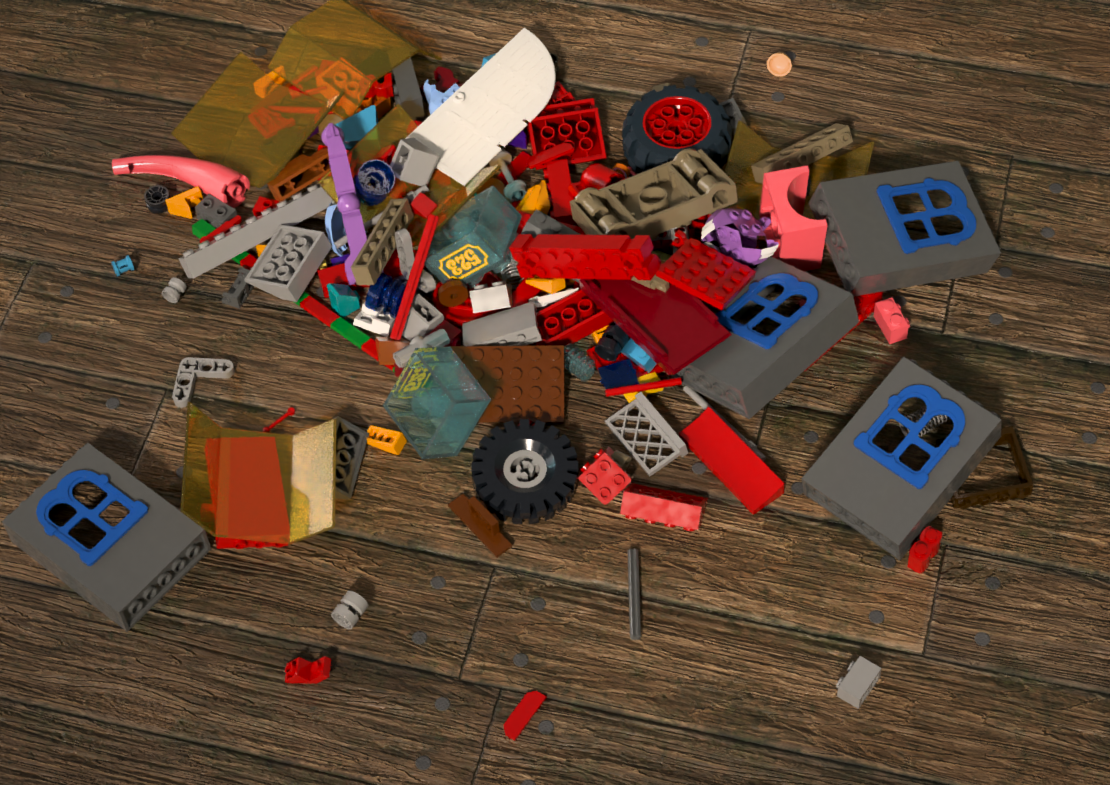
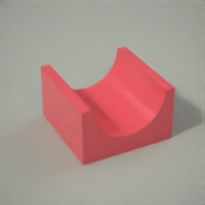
[759,166,827,271]

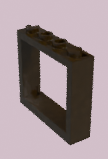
[935,426,1033,509]

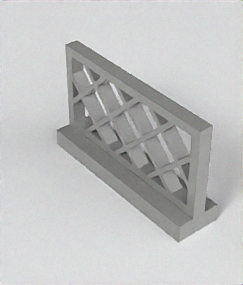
[605,392,688,477]

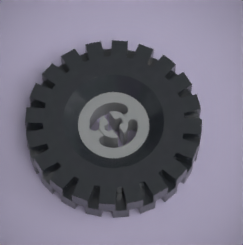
[471,419,578,525]

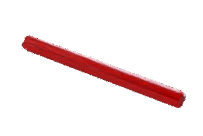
[390,214,439,341]

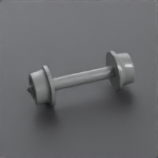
[489,147,527,202]

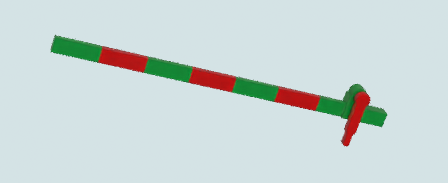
[192,215,434,394]

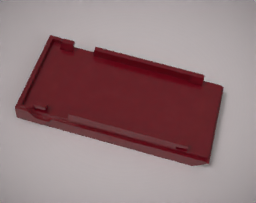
[579,279,732,375]

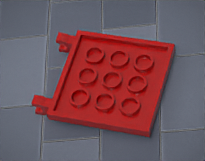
[653,230,756,310]

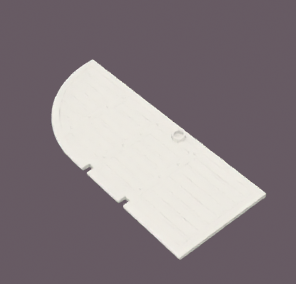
[405,28,556,186]

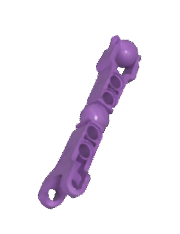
[321,123,384,285]

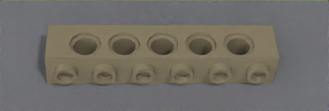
[751,123,853,184]
[351,199,414,286]

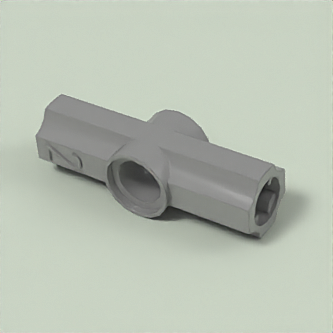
[393,329,450,368]

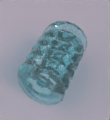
[564,343,595,382]

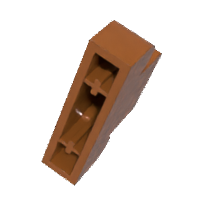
[267,148,331,201]

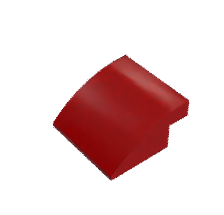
[526,98,607,170]

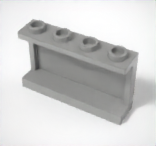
[462,301,542,346]

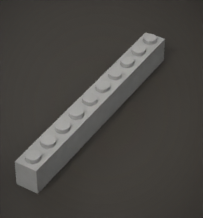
[178,176,337,279]

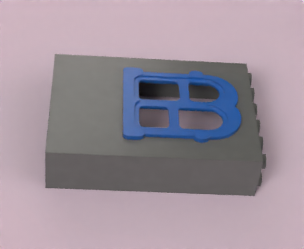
[808,161,1001,296]
[668,256,859,419]
[802,357,1001,560]
[2,443,211,632]

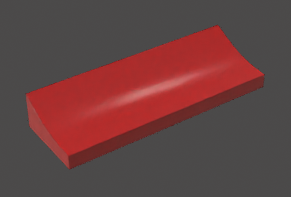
[679,407,784,515]

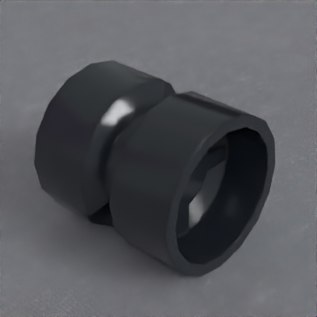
[595,325,629,362]

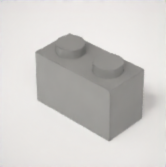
[836,656,882,709]

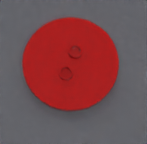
[433,268,504,327]

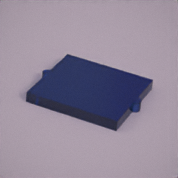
[598,358,639,389]

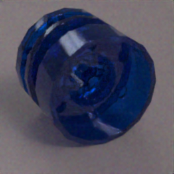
[353,159,396,206]
[365,272,407,319]

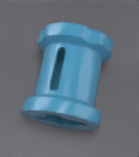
[111,255,135,277]

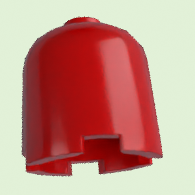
[580,163,625,190]

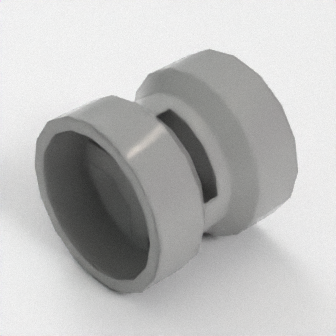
[162,277,187,303]

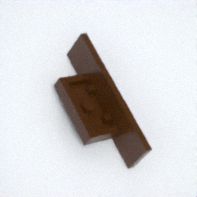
[448,494,513,558]

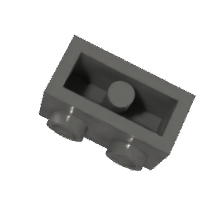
[195,194,237,229]

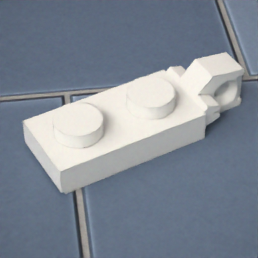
[529,288,579,311]

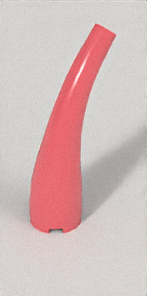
[112,155,250,208]

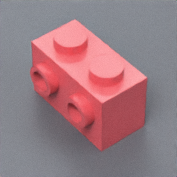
[873,297,910,344]

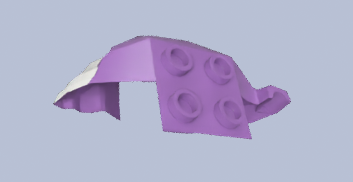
[701,208,771,242]
[710,226,779,266]

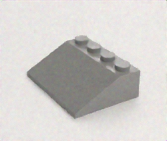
[244,224,332,302]

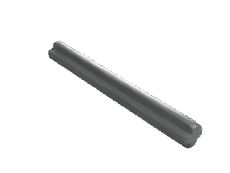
[628,549,641,640]

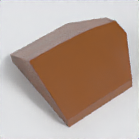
[375,337,411,365]

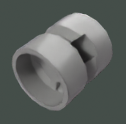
[331,591,369,629]

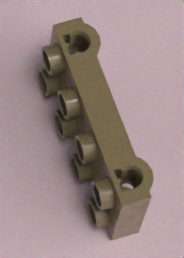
[570,148,738,240]

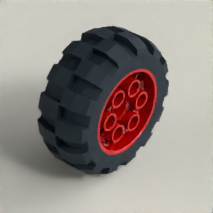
[622,85,732,174]

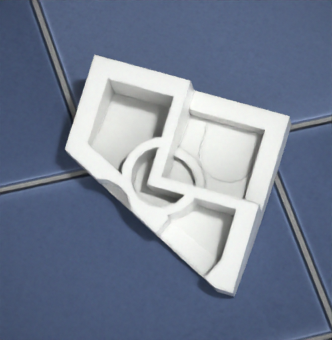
[353,297,396,337]

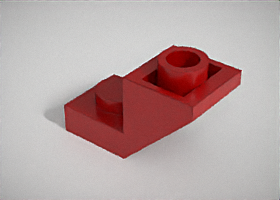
[285,656,331,684]

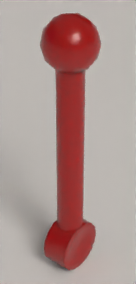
[263,407,295,434]

